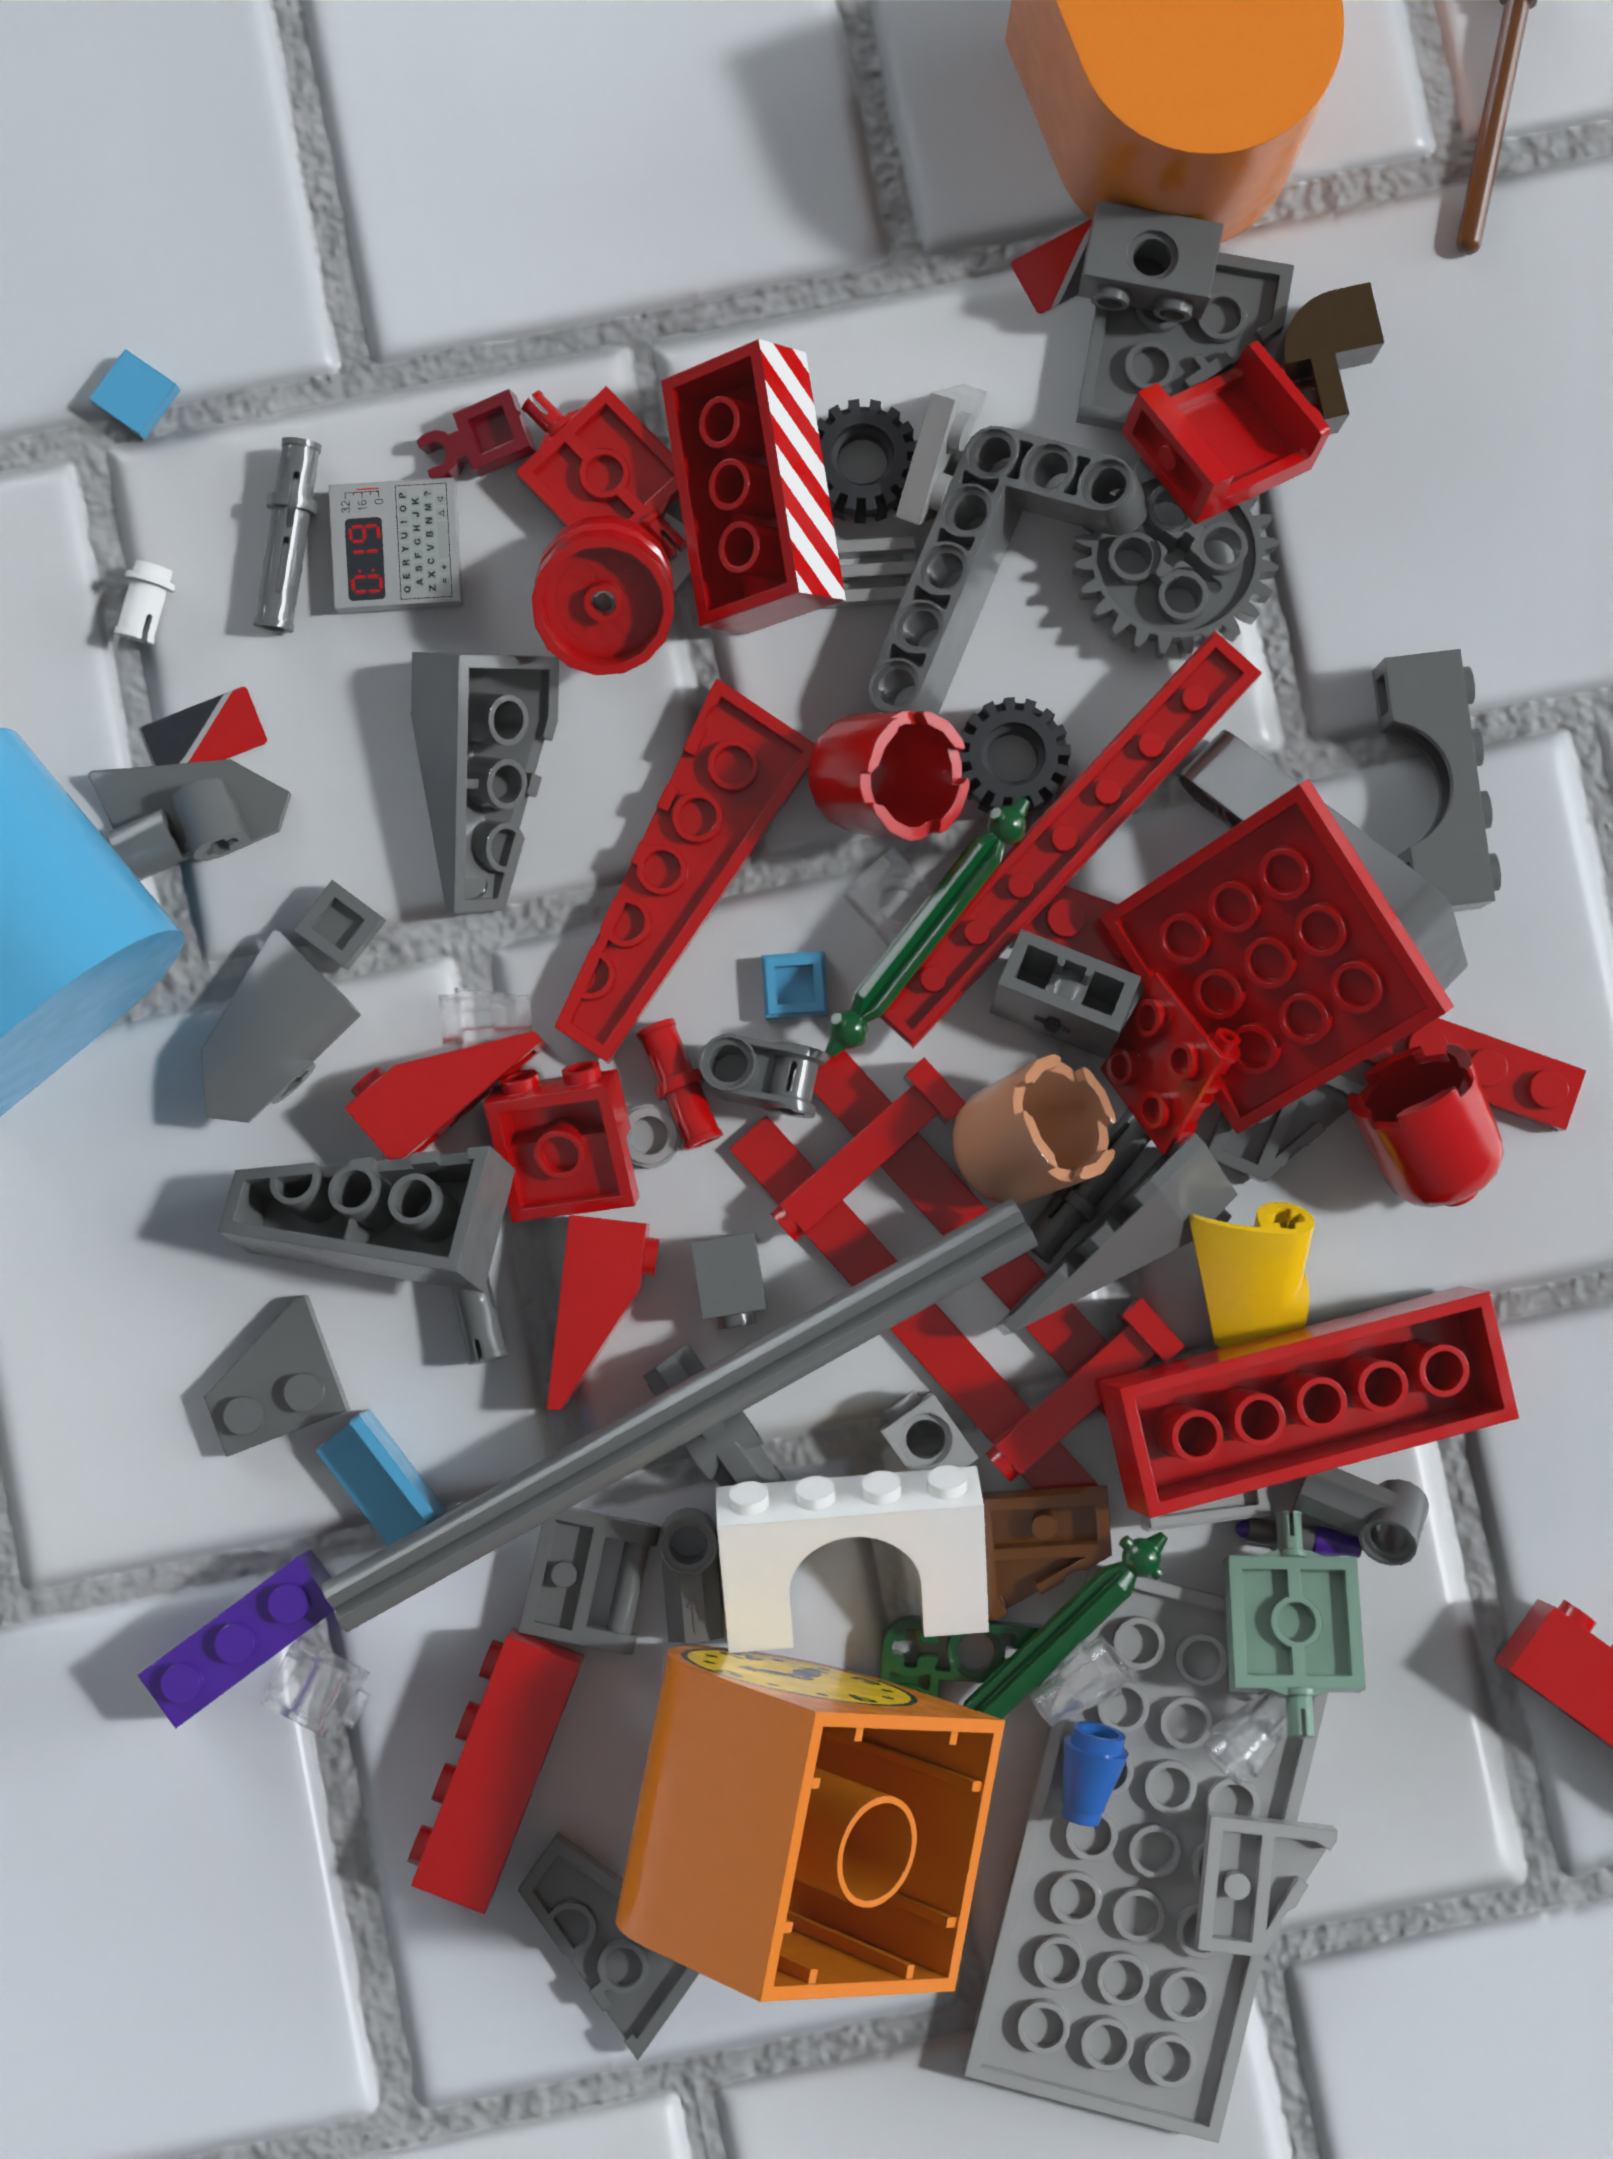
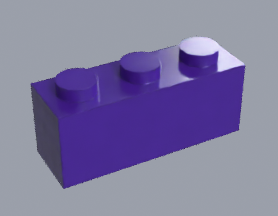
[137,1549,334,1729]

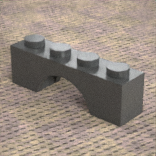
[1372,649,1501,912]

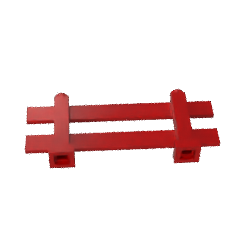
[729,1050,1185,1489]

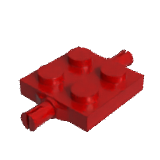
[515,386,687,561]

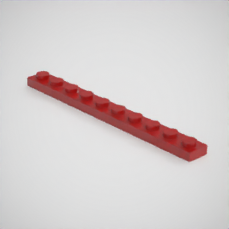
[1016,886,1586,1131]

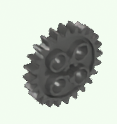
[1072,459,1279,661]

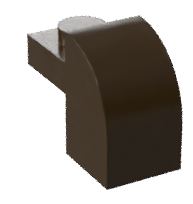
[1275,282,1385,435]

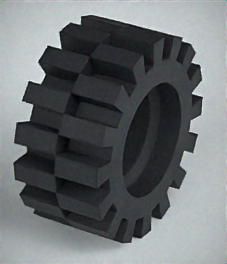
[817,399,917,524]
[958,697,1071,816]

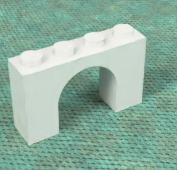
[715,1465,989,1653]

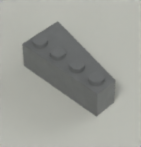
[218,1146,516,1293]

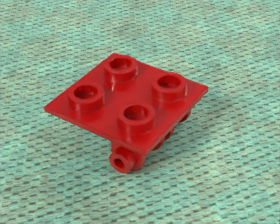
[1100,972,1241,1156]

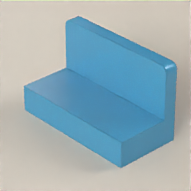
[315,1410,448,1546]

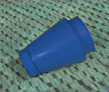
[1061,1721,1129,1827]

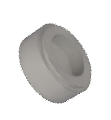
[626,1104,682,1168]

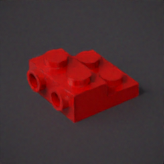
[483,1061,640,1223]

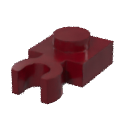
[417,389,536,479]

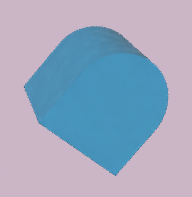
[0,728,185,1117]

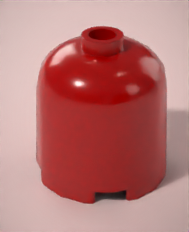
[808,711,970,841]
[1347,1044,1504,1207]

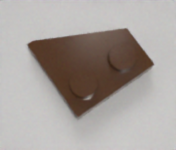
[982,1485,1112,1620]

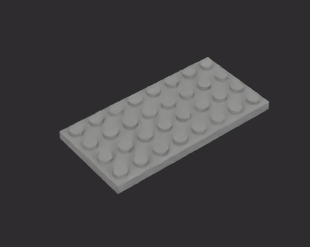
[963,1564,1328,2143]

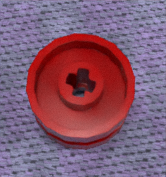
[531,515,674,675]

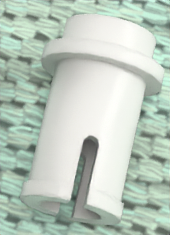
[114,560,176,645]

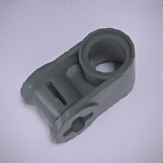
[699,1034,828,1118]

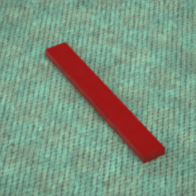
[879,630,1262,1049]

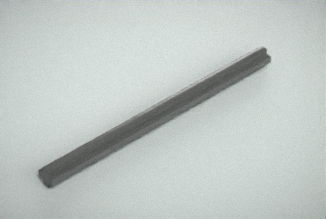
[321,1198,1038,1632]

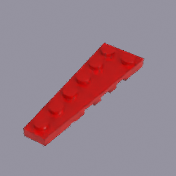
[554,679,815,1064]

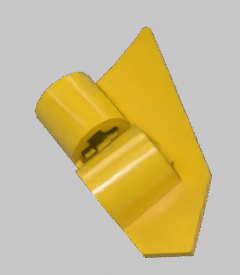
[1189,1202,1315,1349]

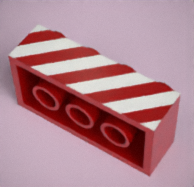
[661,339,846,634]

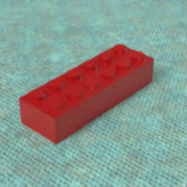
[1098,1286,1519,1518]

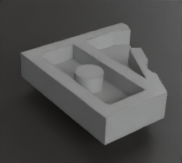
[1194,1811,1338,1957]

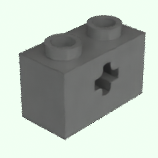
[989,929,1141,1060]

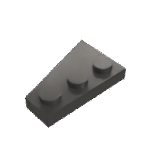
[518,1832,700,2061]

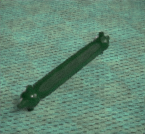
[825,797,1030,1058]
[963,1532,1168,1719]

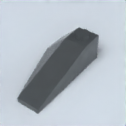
[411,652,559,913]
[995,1133,1238,1336]

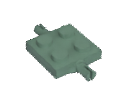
[1223,1510,1366,1739]

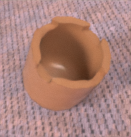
[951,1054,1116,1204]

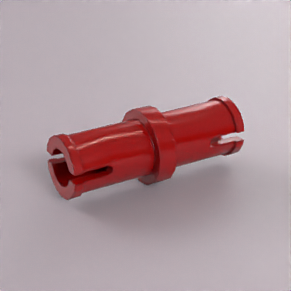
[636,1018,724,1151]

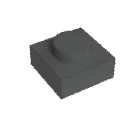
[294,880,387,971]

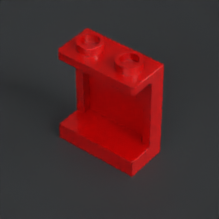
[1121,341,1330,525]

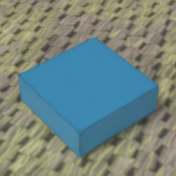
[89,349,181,441]
[761,951,829,1020]

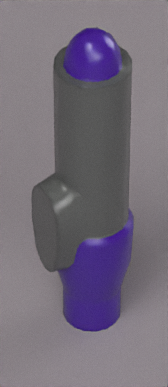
[1235,1517,1362,1558]

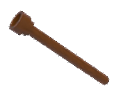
[1456,0,1537,255]

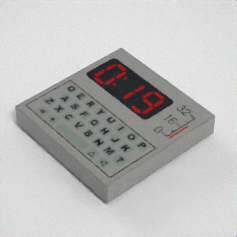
[328,477,463,614]

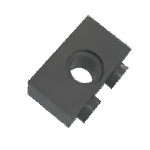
[1078,200,1224,323]

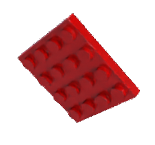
[1099,779,1455,1134]

